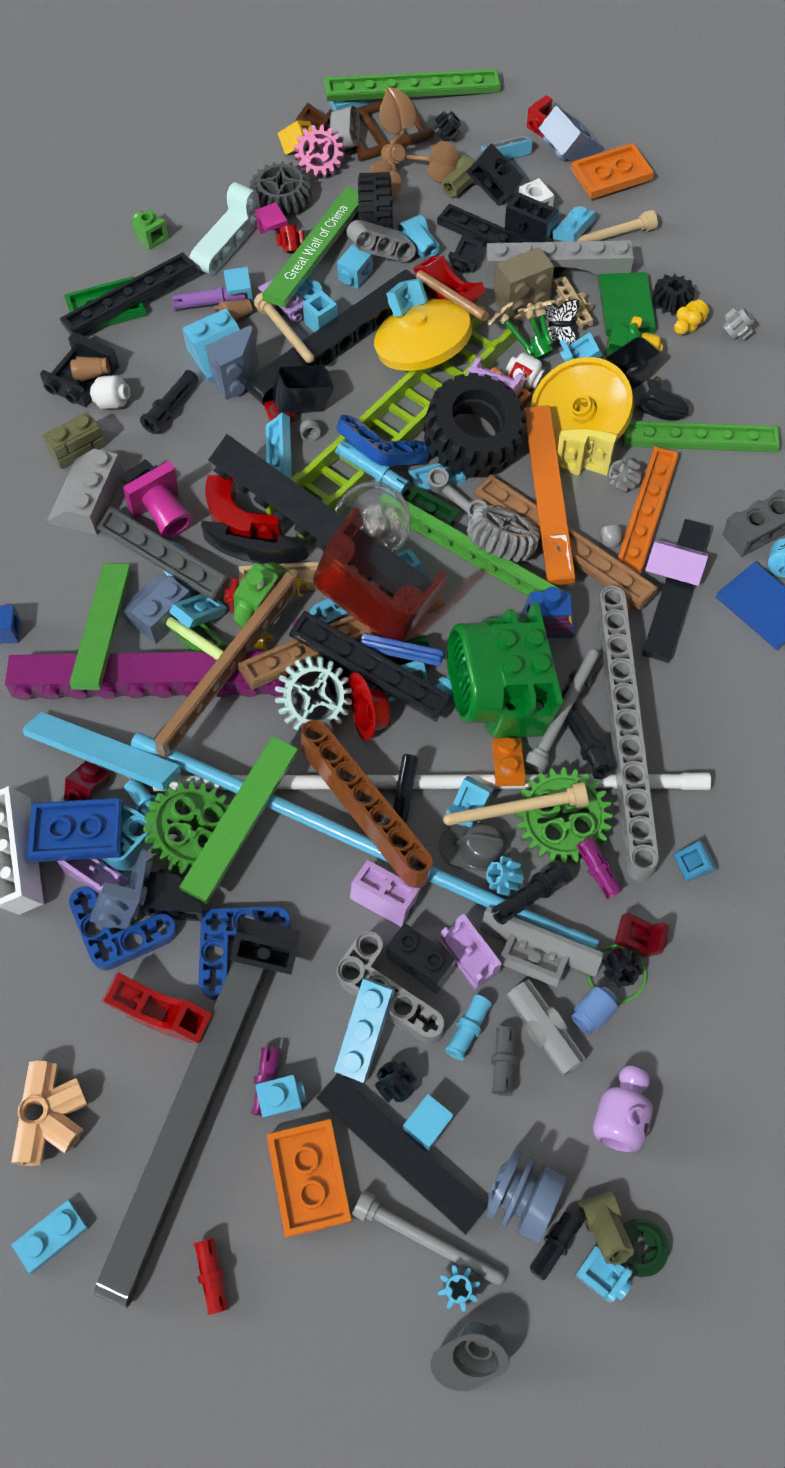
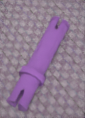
[172,286,246,311]

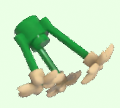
[488,300,556,359]

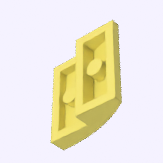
[557,429,617,476]

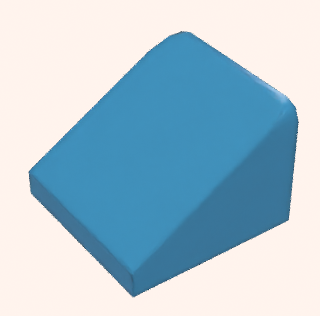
[673,840,718,881]

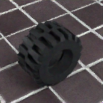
[358,172,393,235]

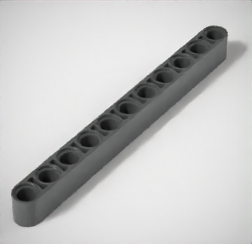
[94,961,268,1308]

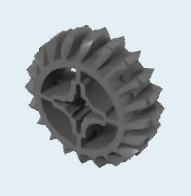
[250,161,312,218]

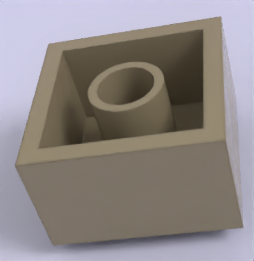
[494,247,554,318]

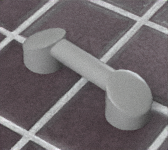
[428,467,488,520]

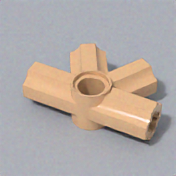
[11,1060,88,1167]

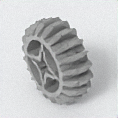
[467,505,540,562]

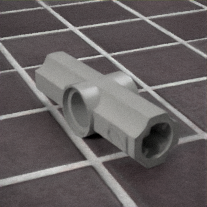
[507,980,586,1076]

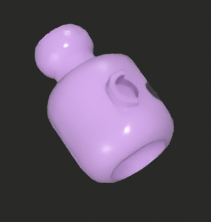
[593,1066,653,1153]

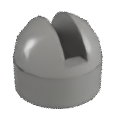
[299,419,321,442]
[600,525,622,548]

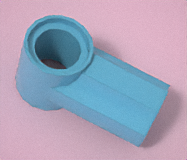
[398,214,440,259]

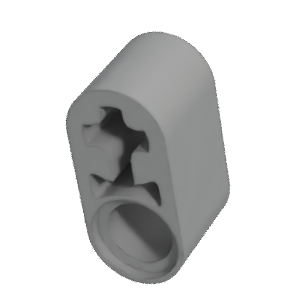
[330,105,360,151]

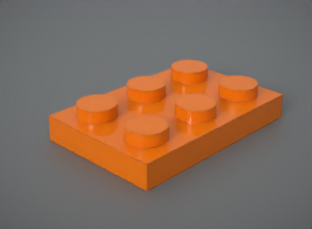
[571,143,654,200]
[266,1119,352,1239]

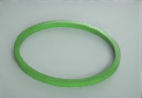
[586,944,647,1004]

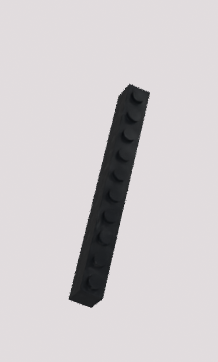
[208,434,442,616]

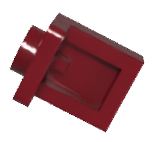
[64,761,110,801]
[615,913,669,957]

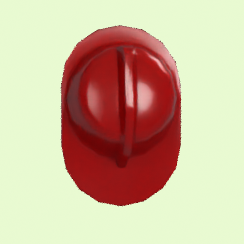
[348,672,391,741]

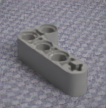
[337,931,444,1045]

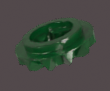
[620,1218,669,1278]

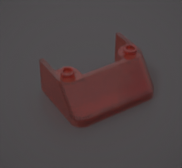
[313,507,448,641]

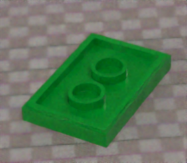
[598,272,656,335]
[64,276,147,332]

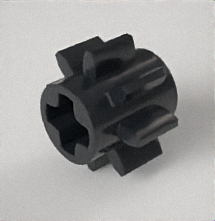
[434,111,462,141]
[602,947,643,988]
[374,1061,417,1103]

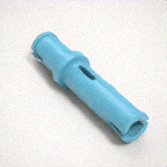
[335,439,410,496]

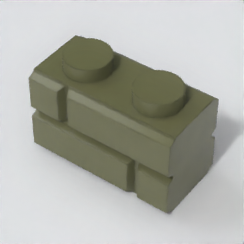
[42,411,106,469]

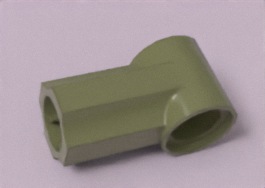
[441,154,477,198]
[578,1191,634,1266]

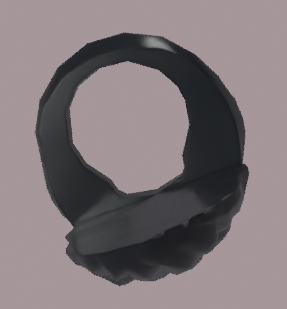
[635,376,689,421]

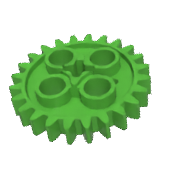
[514,767,613,864]
[143,781,230,875]

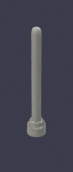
[524,649,599,774]
[352,1190,505,1285]

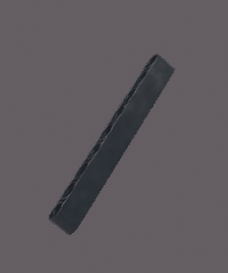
[246,270,426,406]

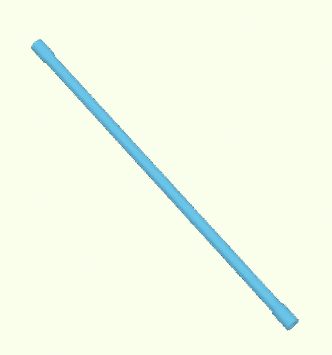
[131,732,599,949]

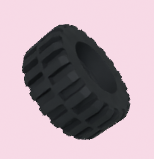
[423,373,527,478]

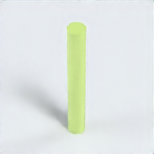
[166,617,224,660]

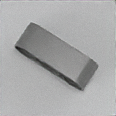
[347,220,416,262]

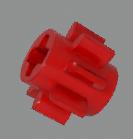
[275,225,305,252]

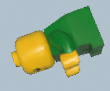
[605,316,663,356]

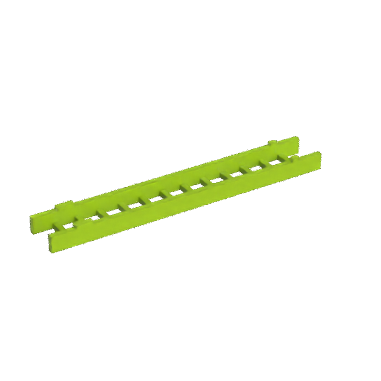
[266,305,518,541]

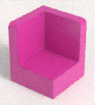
[254,202,288,234]

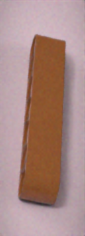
[300,720,433,888]

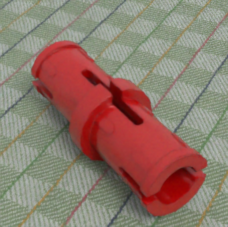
[193,1238,230,1316]

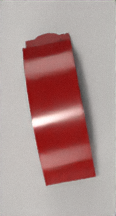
[413,256,486,303]
[101,972,212,1043]

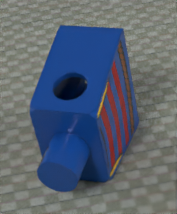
[520,587,575,638]

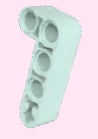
[189,182,260,275]

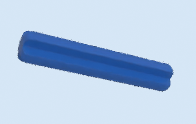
[360,633,444,666]

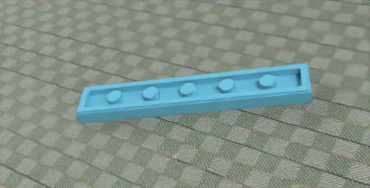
[22,712,181,791]

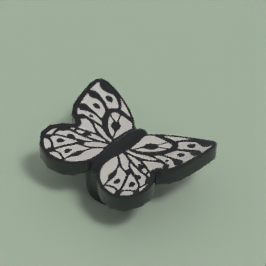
[545,299,580,346]

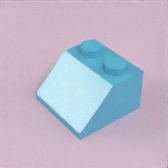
[182,308,240,381]

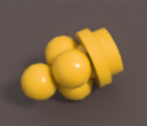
[674,299,709,335]

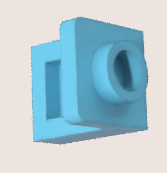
[386,278,428,317]
[560,332,602,362]
[446,776,494,828]
[255,1075,307,1119]
[575,1246,633,1303]

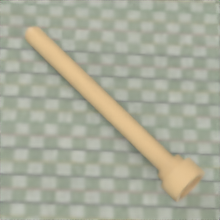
[561,210,658,242]
[254,292,314,363]
[443,782,589,826]

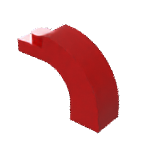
[205,475,282,540]

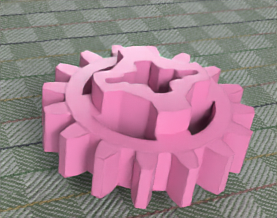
[294,124,344,179]

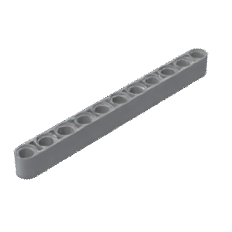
[597,585,659,882]

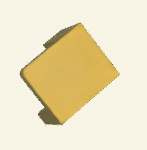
[277,121,312,155]

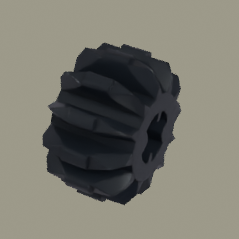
[652,273,695,316]

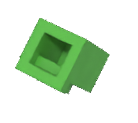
[131,209,169,250]

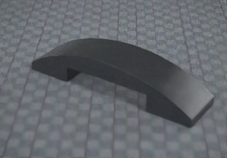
[201,520,308,564]

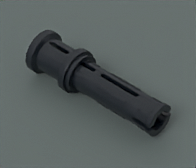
[140,370,198,434]
[565,702,617,779]
[491,860,572,925]

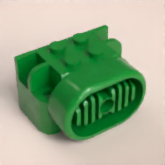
[447,602,564,738]

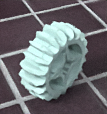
[275,657,352,731]

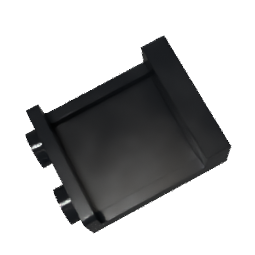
[40,332,120,407]

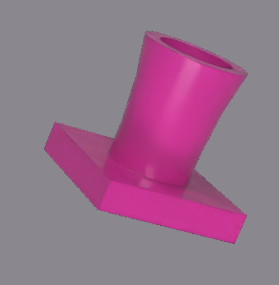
[123,461,193,539]

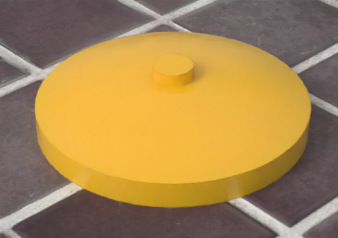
[374,299,472,371]
[530,357,634,451]

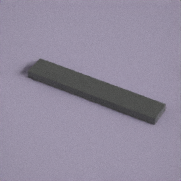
[96,506,231,603]

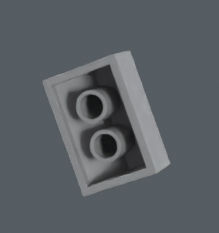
[47,449,124,535]

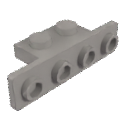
[480,907,604,987]

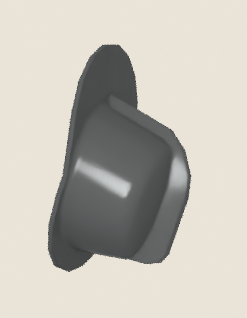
[439,824,511,871]
[430,1322,510,1391]

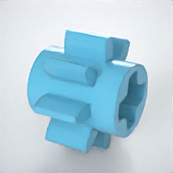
[486,856,524,896]
[437,1265,480,1312]

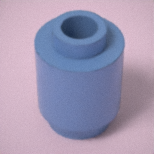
[571,986,618,1035]

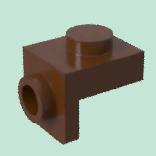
[295,102,333,131]

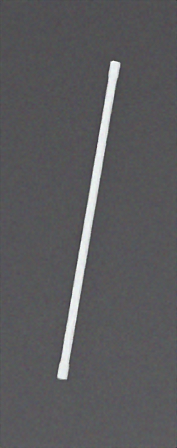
[153,773,711,791]

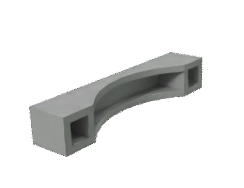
[485,240,634,283]

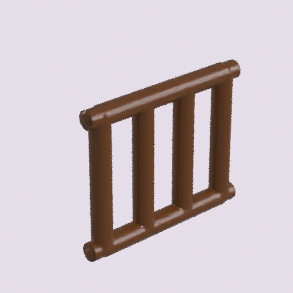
[355,97,434,161]

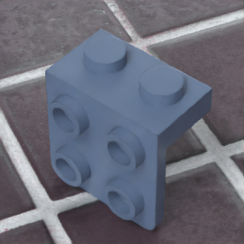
[90,849,152,929]

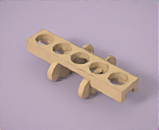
[553,276,593,329]

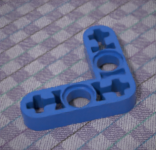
[336,415,430,466]
[69,887,178,971]
[198,907,291,1000]

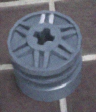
[485,1149,567,1244]

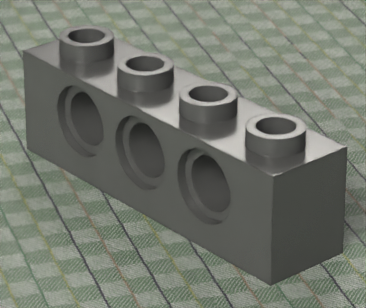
[722,489,785,558]

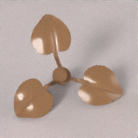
[369,87,460,200]

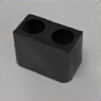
[605,337,660,390]
[271,365,334,413]

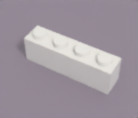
[0,786,44,915]

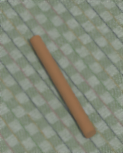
[416,270,489,321]

